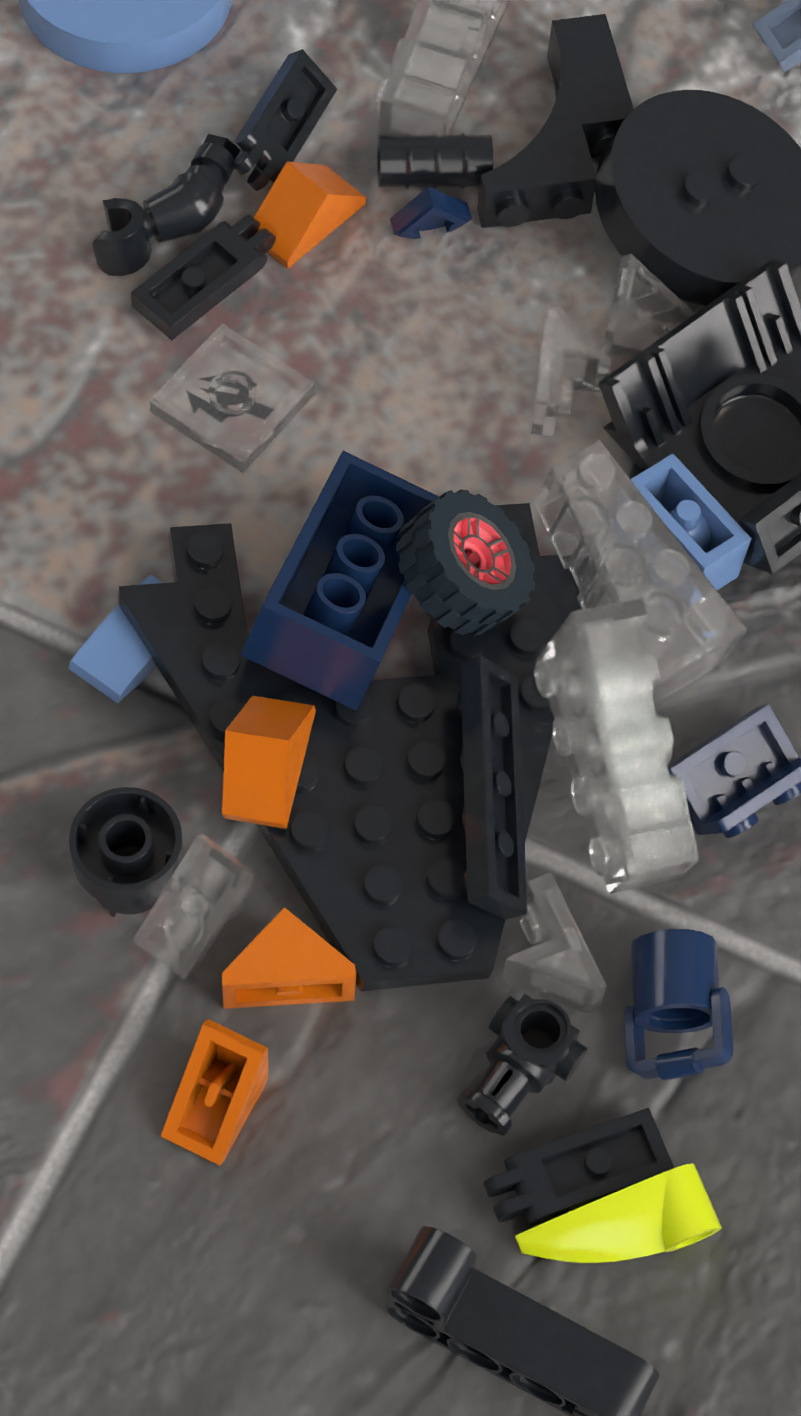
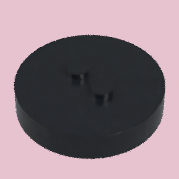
[595,90,801,306]

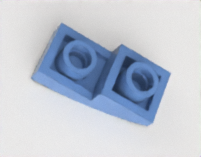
[68,574,163,704]

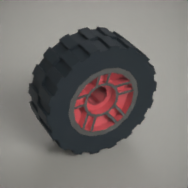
[396,489,535,636]

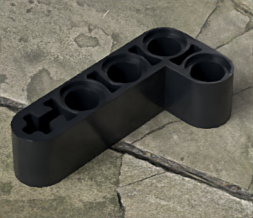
[385,1226,659,1416]

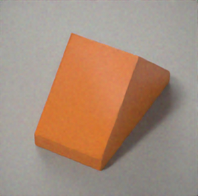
[254,161,366,269]
[222,696,316,829]
[222,907,356,1009]
[160,1019,269,1166]

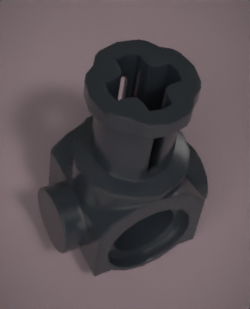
[457,993,588,1136]

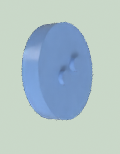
[19,0,233,73]

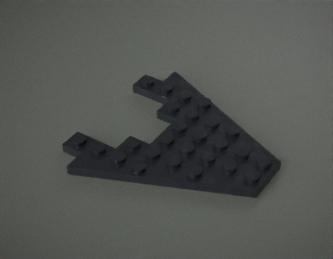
[118,503,596,991]

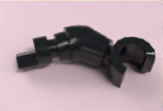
[92,134,240,276]

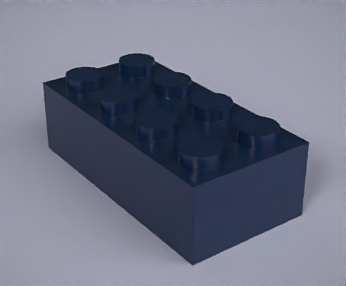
[241,450,439,711]

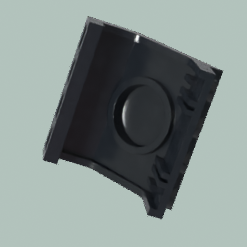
[598,259,801,574]

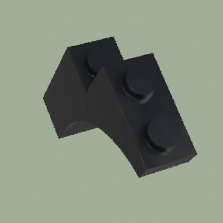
[477,14,634,228]

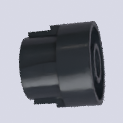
[69,787,183,917]

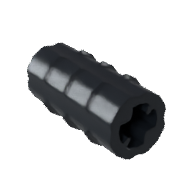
[377,133,494,189]

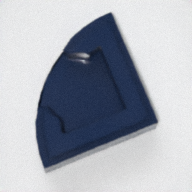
[390,187,472,239]

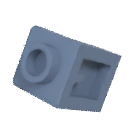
[753,0,801,72]

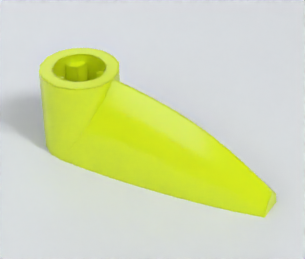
[515,1163,722,1263]

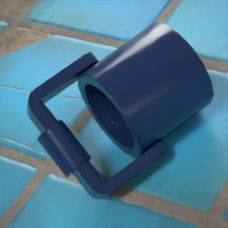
[624,929,733,1081]

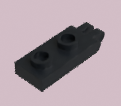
[232,49,338,191]
[131,215,276,341]
[483,1108,674,1226]

